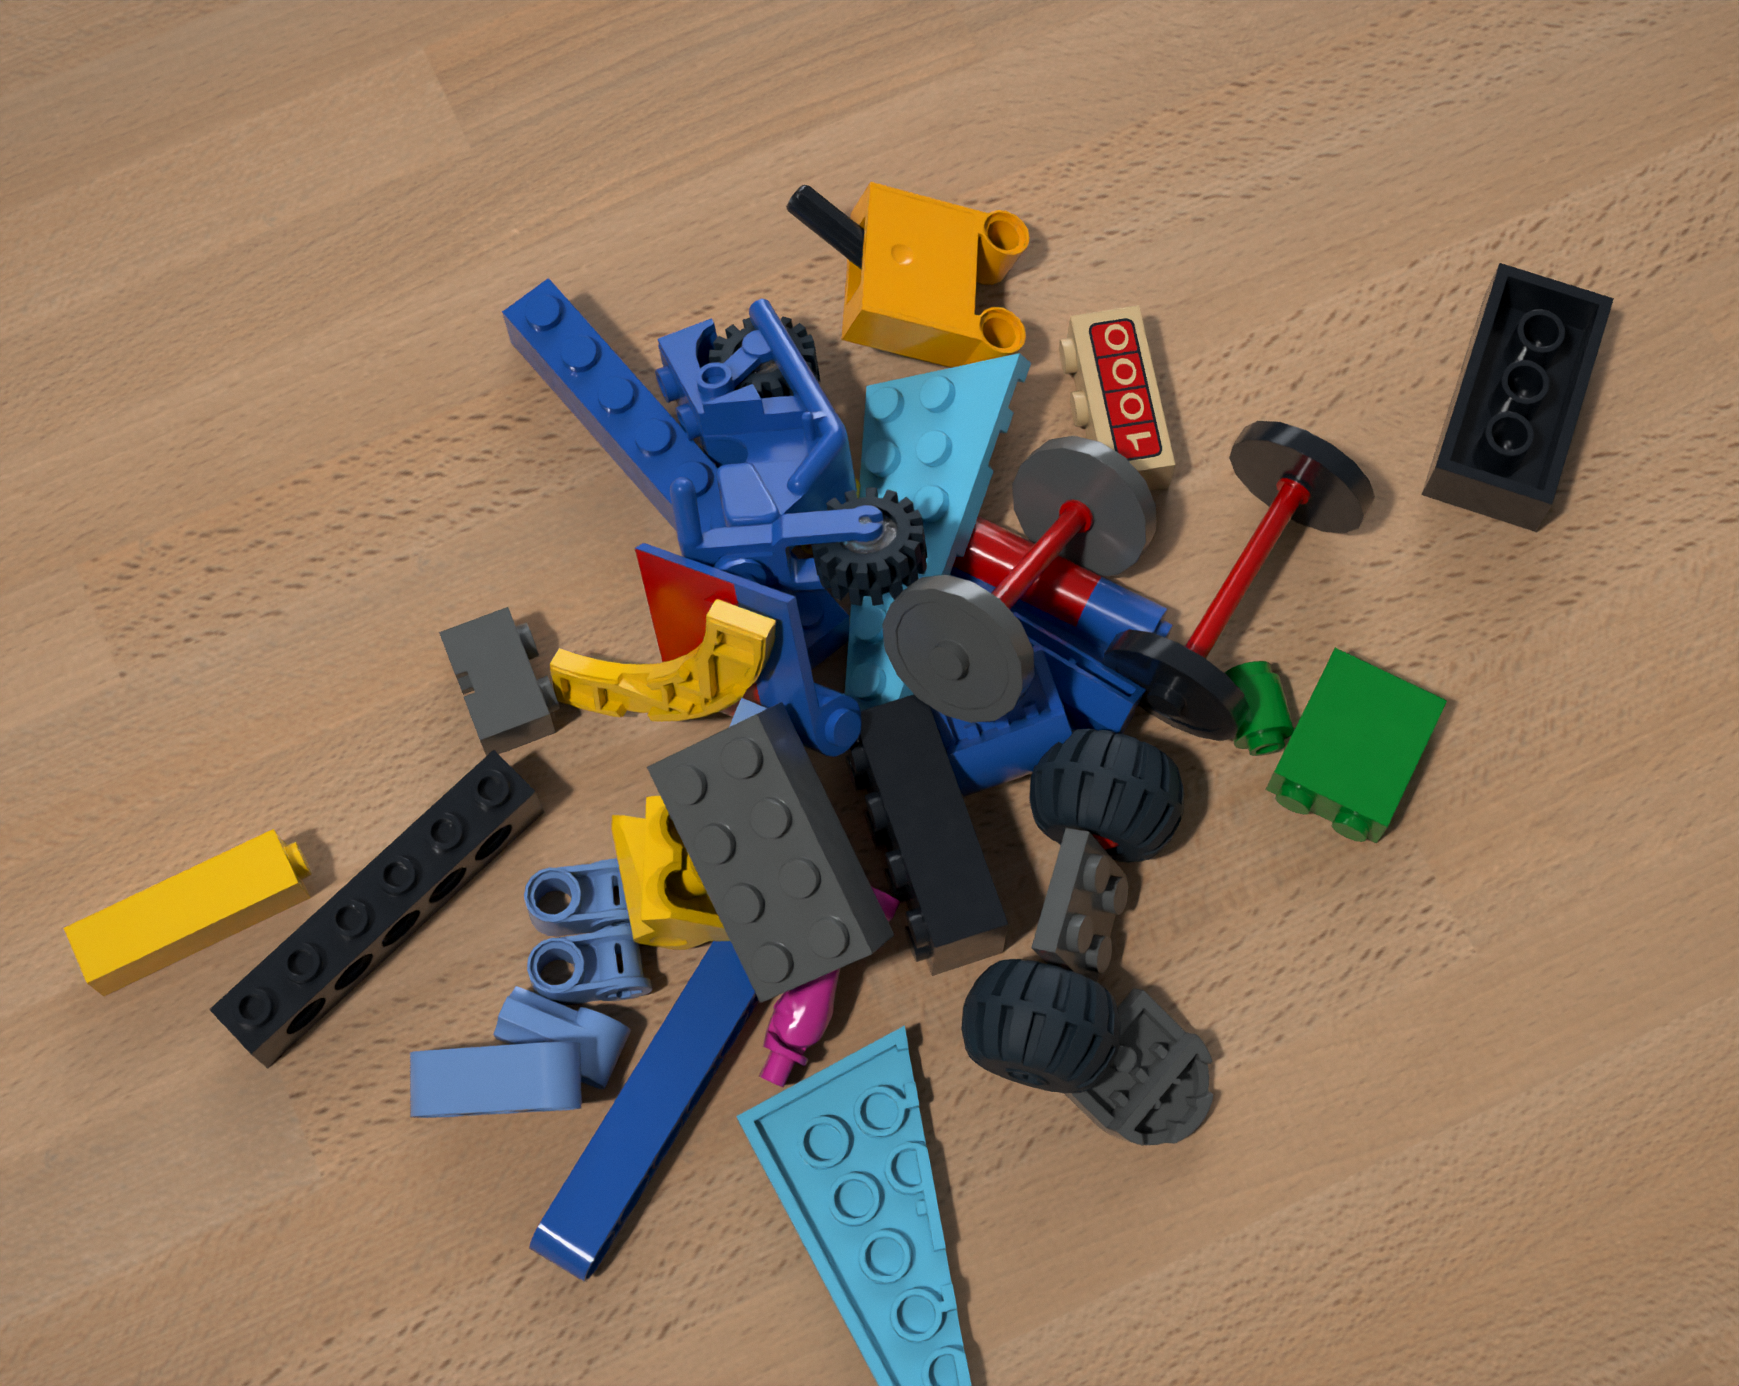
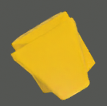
[611,796,730,950]

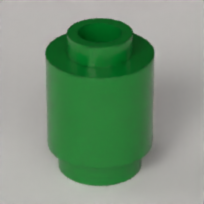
[1225,661,1294,756]

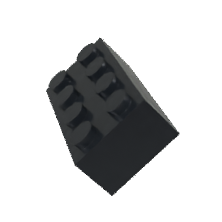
[1421,263,1614,532]
[845,694,1008,976]

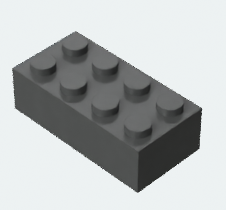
[647,702,894,1003]

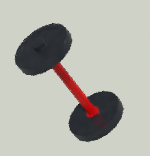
[1102,421,1375,741]

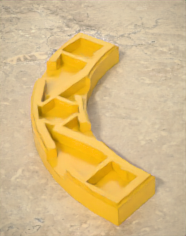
[549,599,776,722]

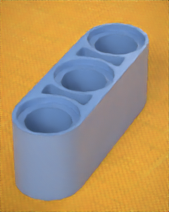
[410,1042,581,1118]

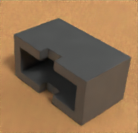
[439,607,560,756]

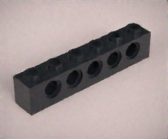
[209,750,544,1069]

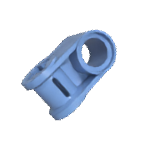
[524,858,630,937]
[527,925,652,1006]

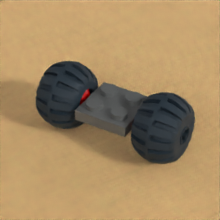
[961,729,1185,1094]

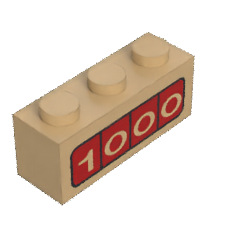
[1059,305,1175,491]

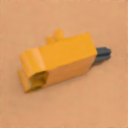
[786,182,1030,367]

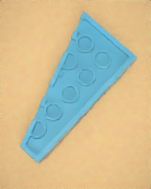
[845,353,1031,711]

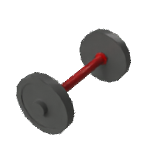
[882,436,1156,723]

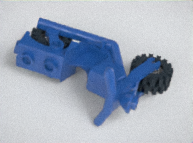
[655,299,928,606]

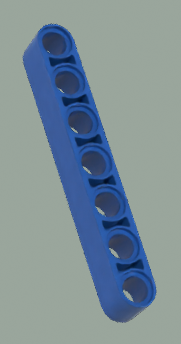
[529,941,759,1282]

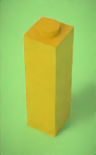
[64,829,312,996]

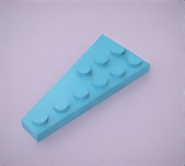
[736,1025,971,1386]

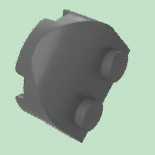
[1065,988,1213,1146]

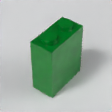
[1265,647,1447,843]

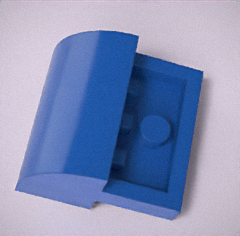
[930,644,1072,797]

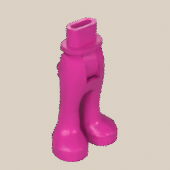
[759,886,900,1088]

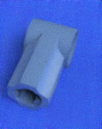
[493,986,631,1089]

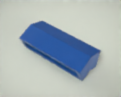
[1014,612,1146,735]

